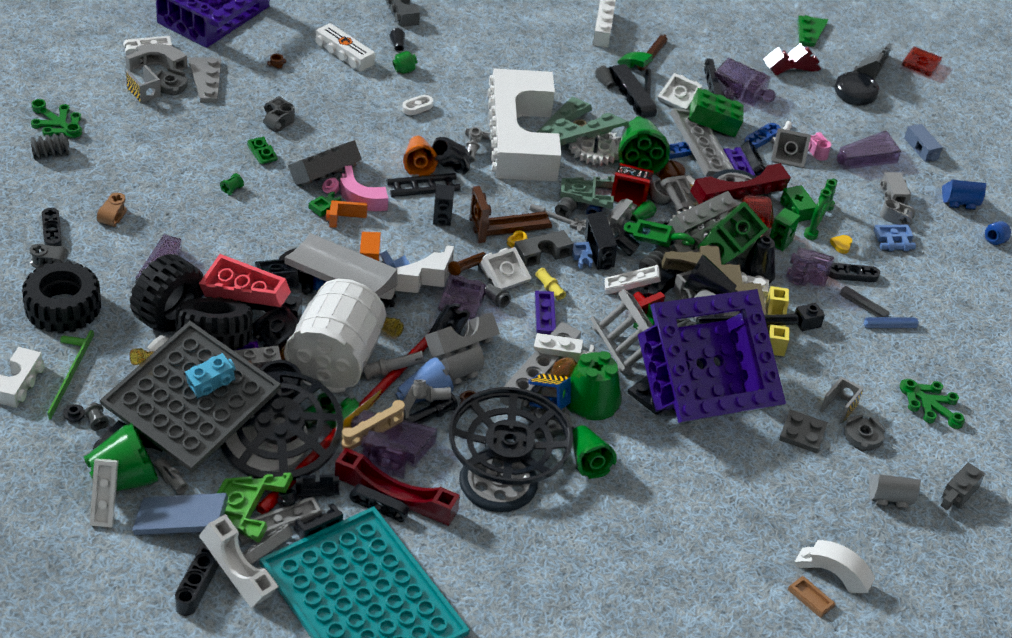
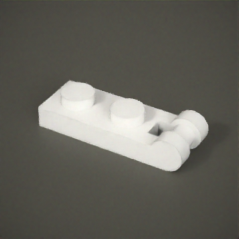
[123,36,172,55]

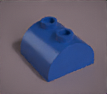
[942,180,986,210]

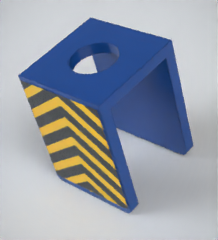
[528,374,571,409]

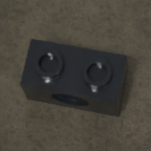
[433,184,455,226]

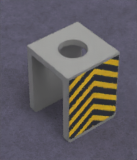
[125,65,161,103]
[820,376,864,423]

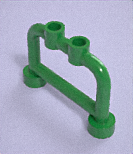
[804,178,838,240]

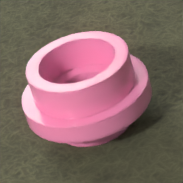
[322,178,340,194]

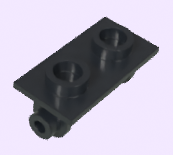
[295,474,340,498]

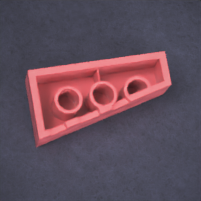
[199,254,291,307]

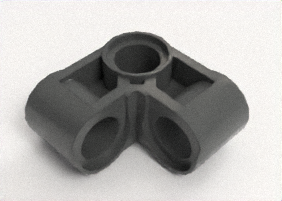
[263,96,295,132]

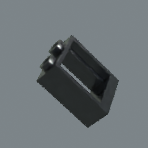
[585,211,617,270]

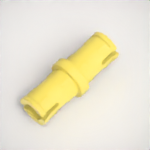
[535,268,566,301]

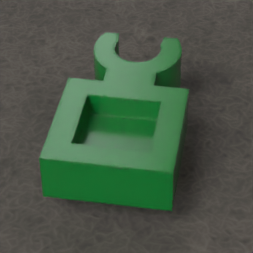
[308,192,341,217]

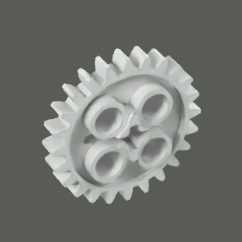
[568,132,621,166]

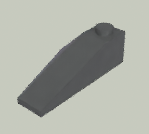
[853,43,892,80]

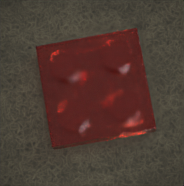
[902,46,943,77]

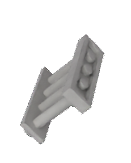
[590,289,653,377]

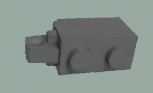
[940,462,986,510]

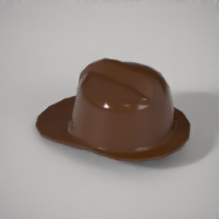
[655,160,686,187]

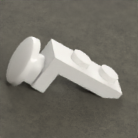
[534,333,595,369]

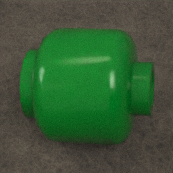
[392,51,418,74]

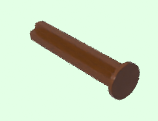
[448,252,486,276]

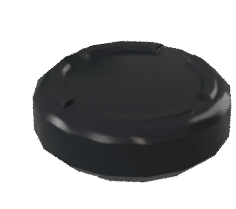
[834,72,879,105]

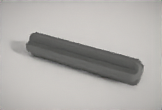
[840,286,890,317]

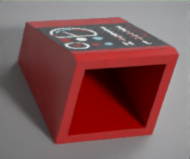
[611,163,654,207]

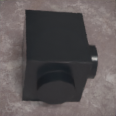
[795,303,825,332]

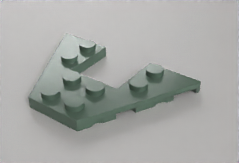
[537,96,629,146]

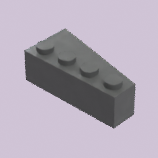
[288,140,362,186]

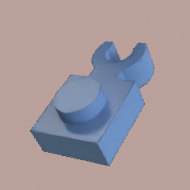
[572,242,593,269]

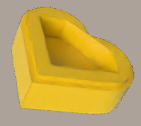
[507,230,528,248]
[830,235,852,254]

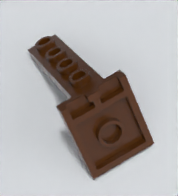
[469,186,552,243]

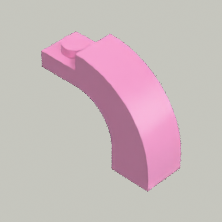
[340,166,388,211]

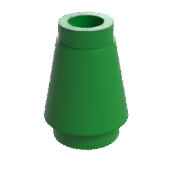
[631,201,657,223]

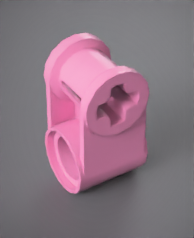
[808,132,831,161]

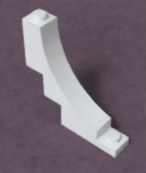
[379,245,454,299]

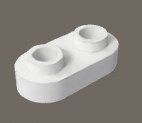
[402,95,433,115]

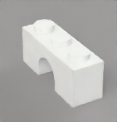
[0,347,45,408]

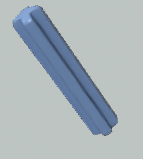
[864,317,919,328]

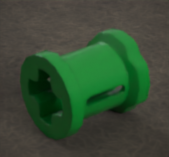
[220,173,244,195]

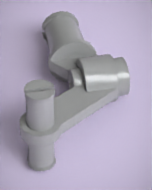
[465,127,490,162]
[403,379,451,419]

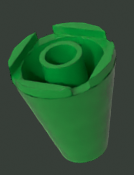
[572,425,617,479]

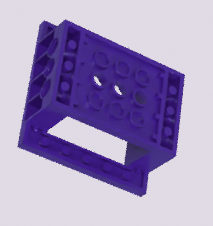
[156,0,270,48]
[638,289,786,423]

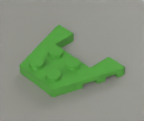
[217,473,293,543]

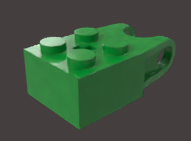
[697,201,769,265]

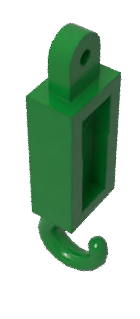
[624,219,695,247]

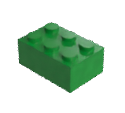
[689,88,744,137]

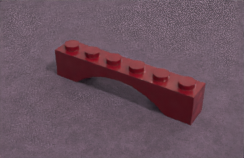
[690,163,791,204]
[335,447,460,526]

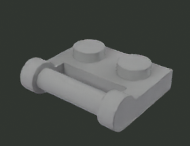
[660,175,699,212]

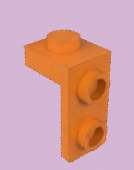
[326,200,368,228]

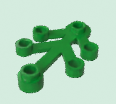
[31,99,82,138]
[900,379,965,429]

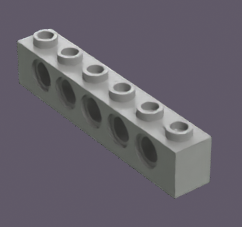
[500,322,582,410]

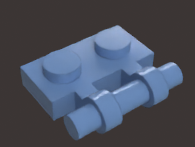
[873,225,916,252]

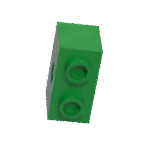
[780,185,816,222]
[769,208,800,252]

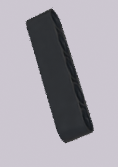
[609,64,657,118]
[175,542,219,616]

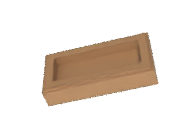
[788,576,836,618]

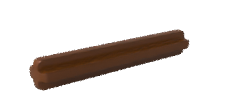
[637,34,668,71]

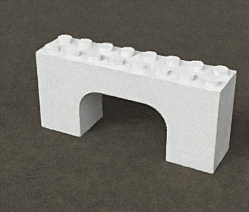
[488,69,561,181]

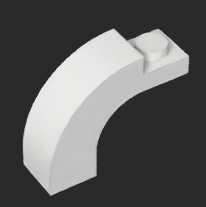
[795,540,875,593]

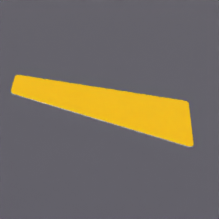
[343,390,381,429]

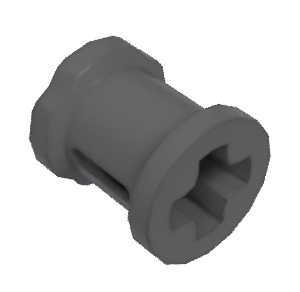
[84,403,109,431]

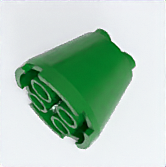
[618,116,670,174]
[563,351,622,420]
[83,423,159,492]

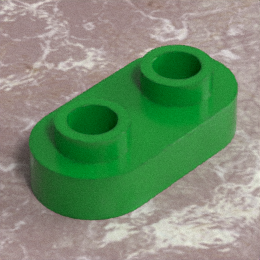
[327,397,360,429]

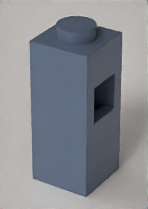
[904,124,943,162]

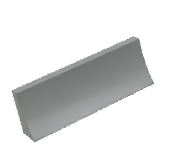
[285,233,397,297]

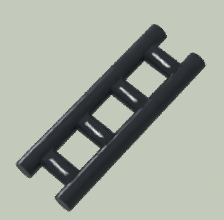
[386,173,461,197]

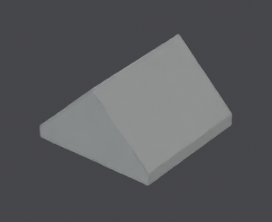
[771,128,811,168]

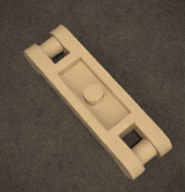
[342,400,405,450]

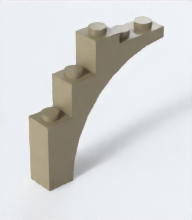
[661,245,767,315]

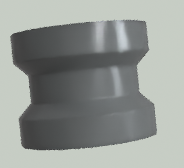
[555,197,577,219]

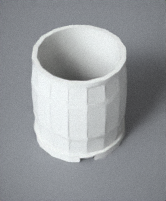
[284,279,386,393]

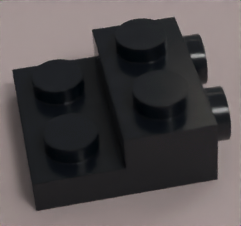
[255,259,299,288]
[252,303,299,354]

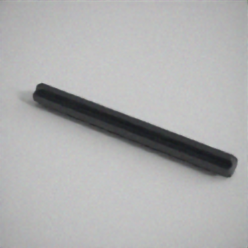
[696,314,799,326]

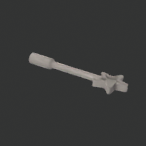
[529,203,586,233]

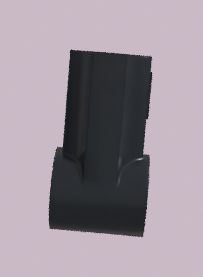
[610,224,640,256]

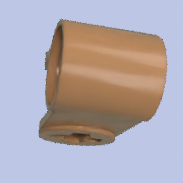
[97,192,127,227]

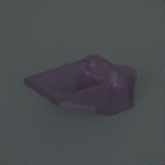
[714,57,776,106]

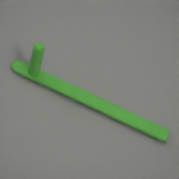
[47,330,94,420]

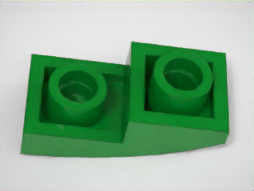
[617,52,653,68]
[247,136,278,164]

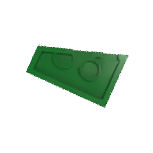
[798,15,829,47]

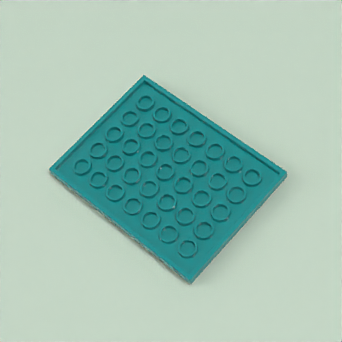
[259,506,470,638]

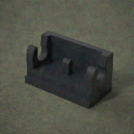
[429,303,471,335]
[293,503,343,539]

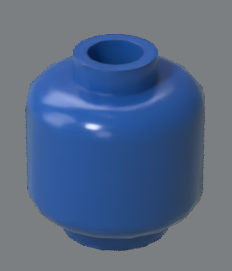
[984,221,1011,245]

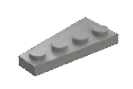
[188,57,221,103]

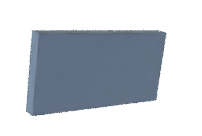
[132,493,228,535]

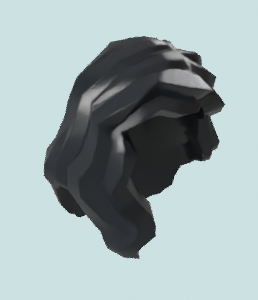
[432,137,471,175]

